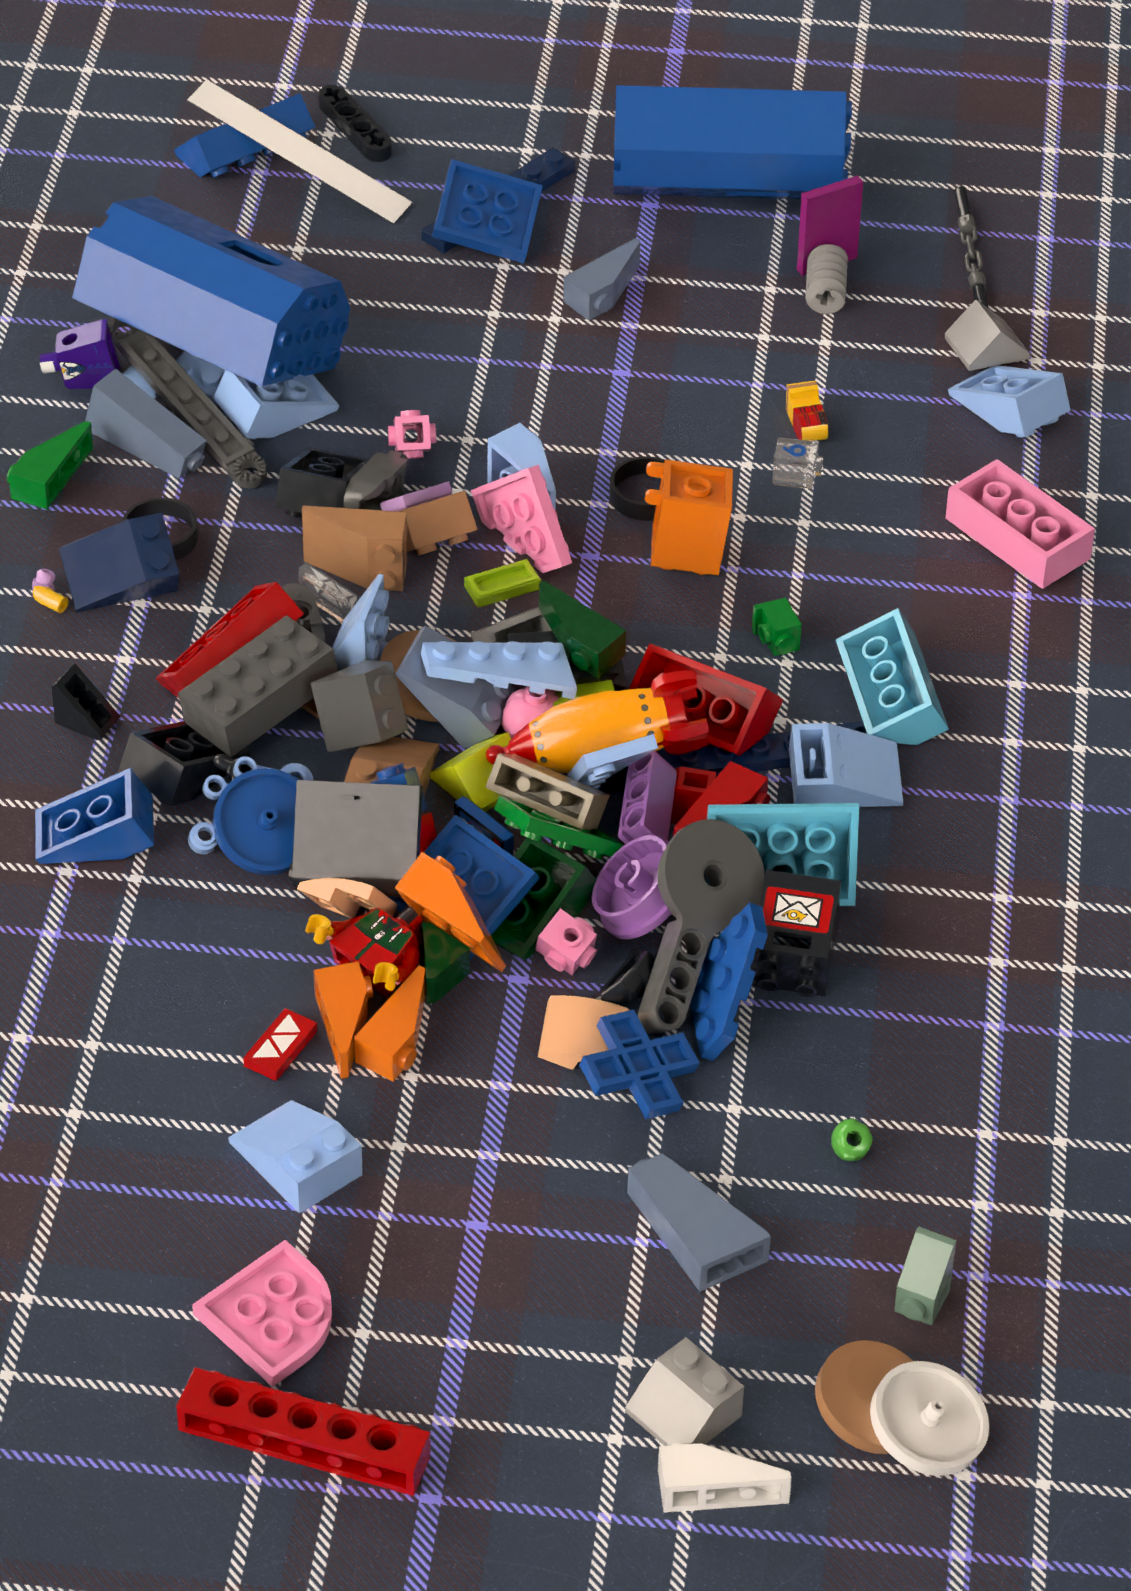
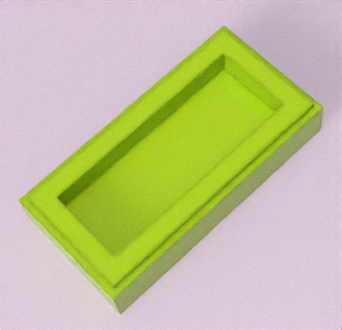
[464,559,541,608]

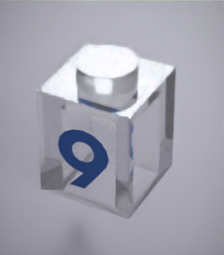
[772,437,823,489]

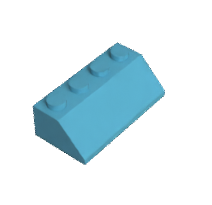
[835,608,949,745]

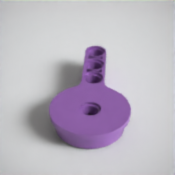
[592,750,677,940]

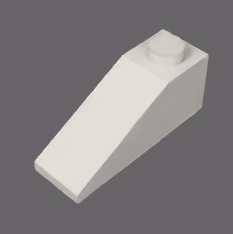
[658,1443,791,1513]

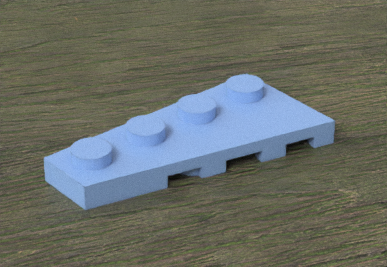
[421,641,577,699]
[567,734,658,789]

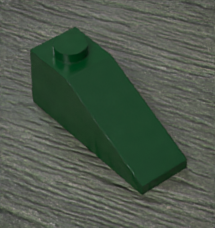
[539,580,626,679]

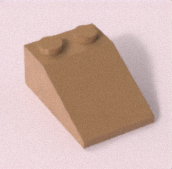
[302,505,407,592]
[344,737,440,797]

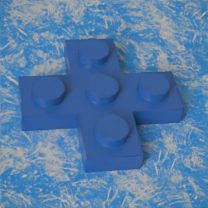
[579,1010,700,1119]

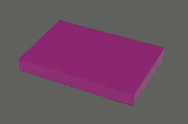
[797,176,863,276]

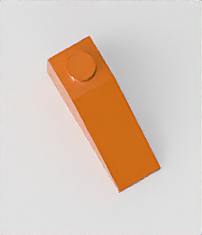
[314,961,373,1079]
[354,965,426,1081]

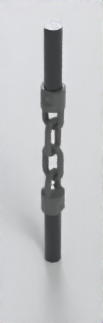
[954,186,989,308]

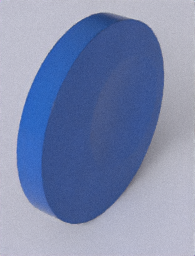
[213,768,299,875]

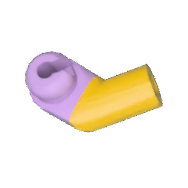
[32,569,69,613]

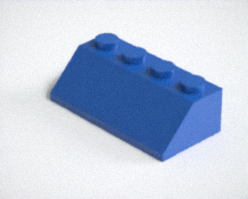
[174,93,315,178]

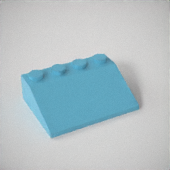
[704,803,859,906]

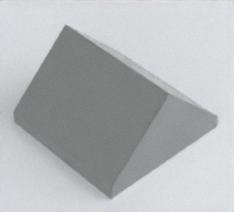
[945,299,1030,371]

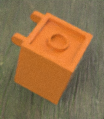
[645,459,733,575]

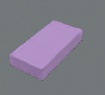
[380,481,453,512]

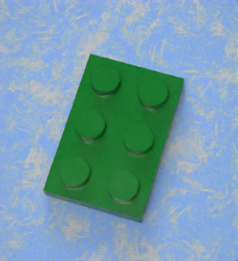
[494,796,623,860]

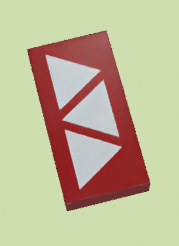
[243,1008,318,1081]

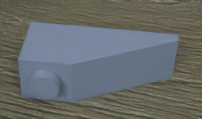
[563,238,640,320]

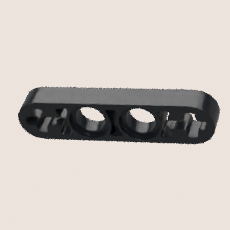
[318,85,392,162]

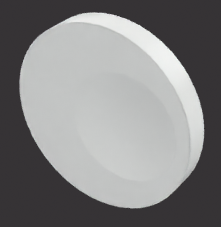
[870,1361,989,1476]

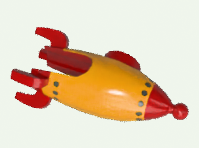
[485,670,709,774]

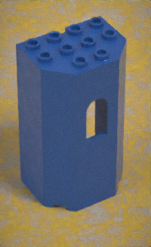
[613,85,852,199]
[72,196,351,386]

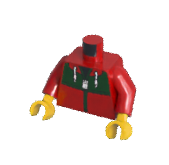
[305,907,422,999]

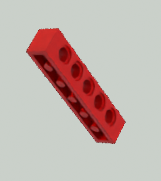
[176,1367,430,1496]

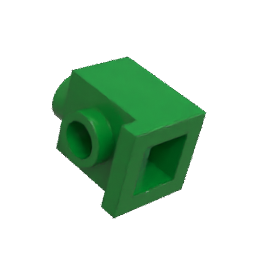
[752,598,802,656]

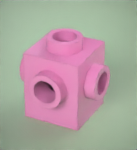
[388,410,436,459]
[535,908,597,976]

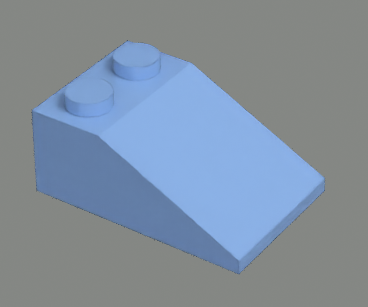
[948,365,1071,437]
[213,370,339,439]
[487,423,556,511]
[228,1100,363,1214]

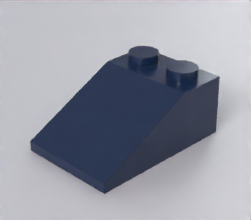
[59,512,180,612]

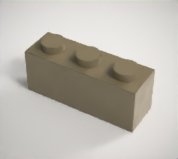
[485,753,610,830]

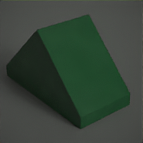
[422,922,470,1004]

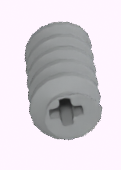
[805,244,848,314]

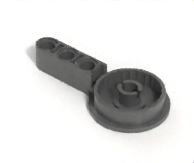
[638,819,765,1035]

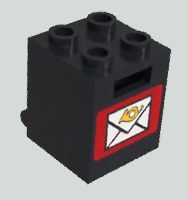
[751,870,841,997]

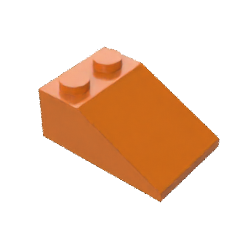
[395,852,506,972]

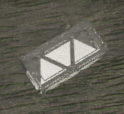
[298,562,357,623]

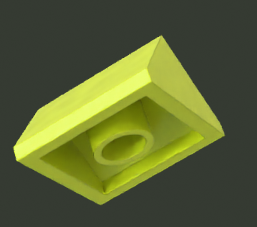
[430,732,511,812]

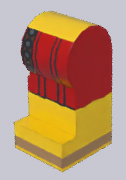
[786,380,828,443]

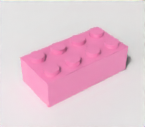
[945,459,1095,589]

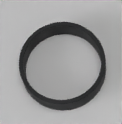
[610,456,665,521]
[122,497,198,560]

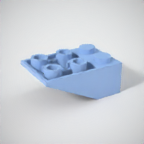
[332,574,389,671]
[789,723,903,807]

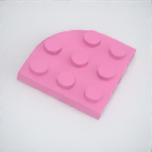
[192,1240,332,1387]

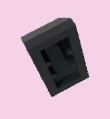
[52,663,121,741]

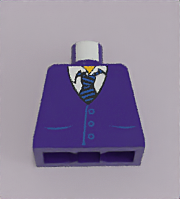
[40,319,121,389]

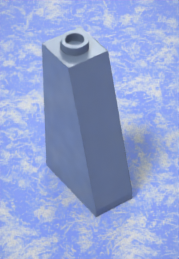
[85,369,207,479]
[627,1153,771,1292]

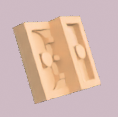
[297,878,398,918]
[538,995,629,1070]

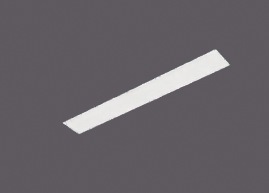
[188,79,412,223]

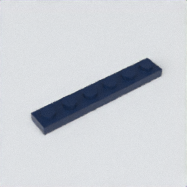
[421,147,575,253]

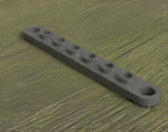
[108,317,267,489]

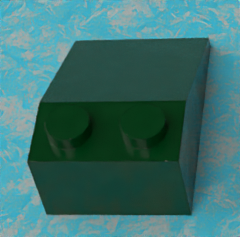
[491,838,596,961]

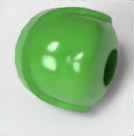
[831,1118,873,1161]

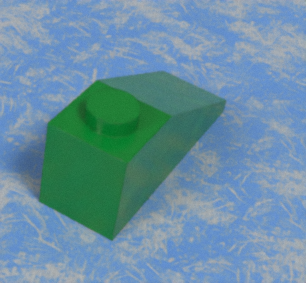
[7,421,93,509]

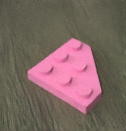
[471,465,572,574]

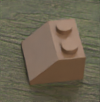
[398,490,477,556]

